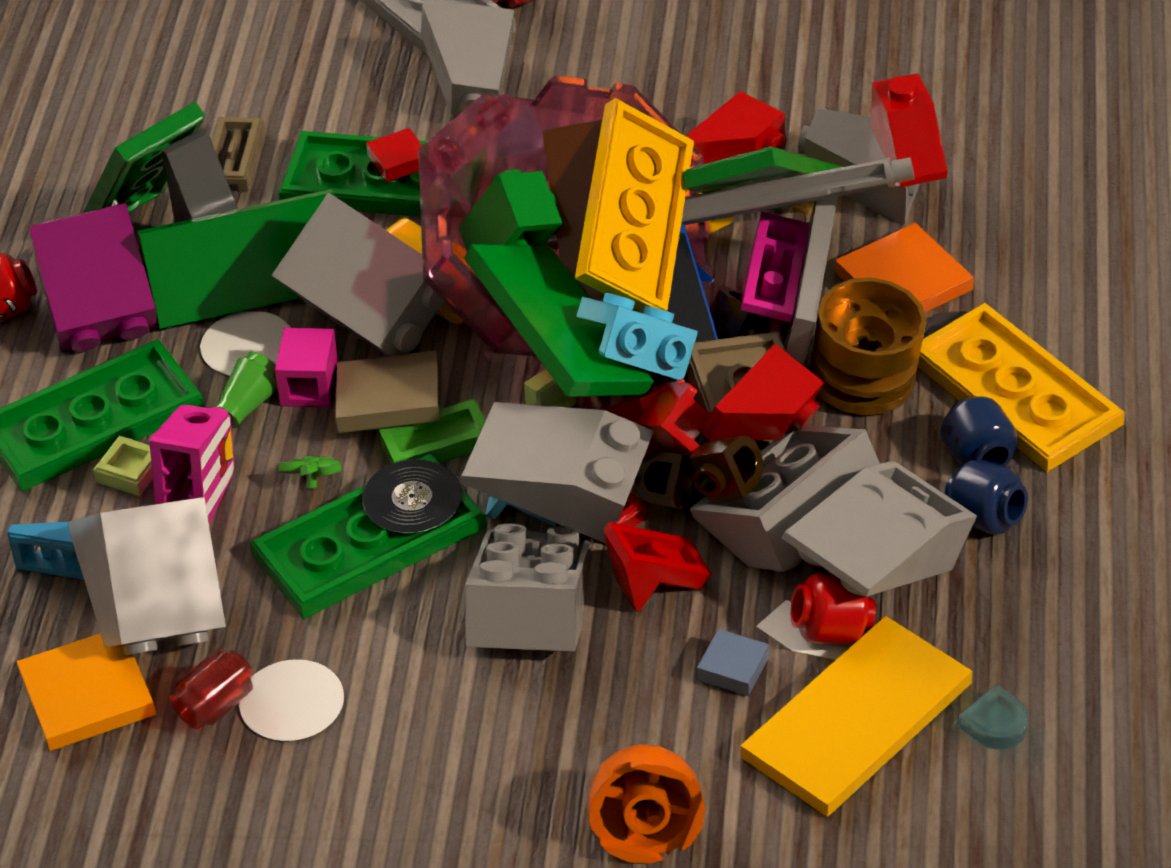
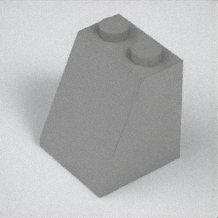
[271,193,457,356]
[68,497,226,655]

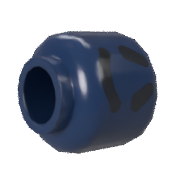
[940,396,1018,467]

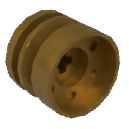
[809,277,927,415]

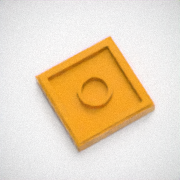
[16,633,156,751]

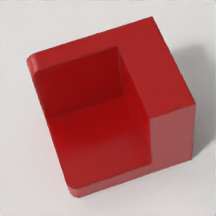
[637,383,711,457]

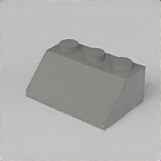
[690,425,880,572]

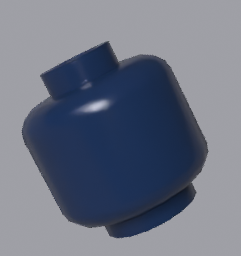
[944,460,1028,535]

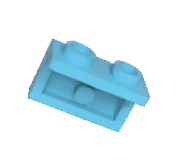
[576,292,698,380]

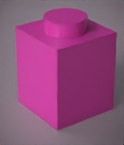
[275,328,338,408]

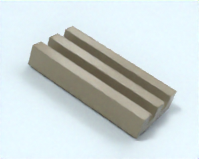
[211,117,265,192]

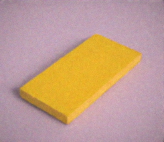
[575,98,694,313]
[918,303,1125,472]
[740,616,973,817]

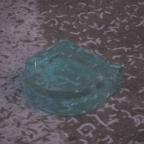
[959,684,1028,749]

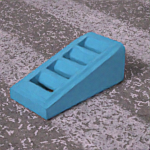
[7,522,84,580]

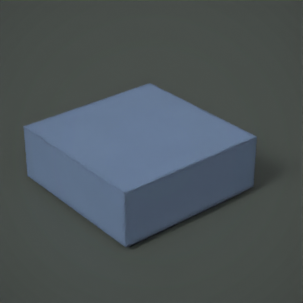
[697,629,770,696]

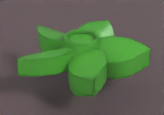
[278,456,341,488]

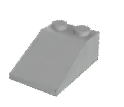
[459,402,654,543]

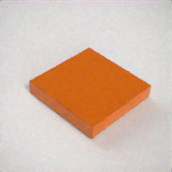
[835,222,974,313]

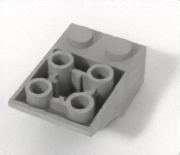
[782,461,977,597]
[465,524,592,651]

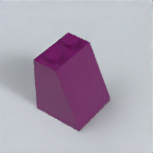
[29,203,158,352]

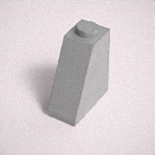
[421,0,514,122]
[798,108,920,224]

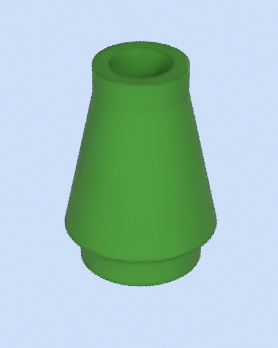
[215,352,278,428]

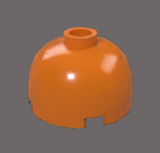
[587,744,705,864]

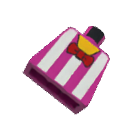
[149,405,235,524]

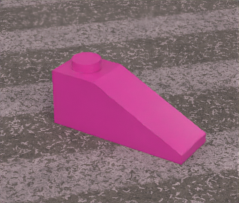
[741,211,810,323]

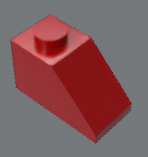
[871,73,948,187]
[686,91,787,168]
[701,344,824,440]

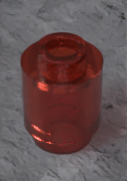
[170,649,253,730]

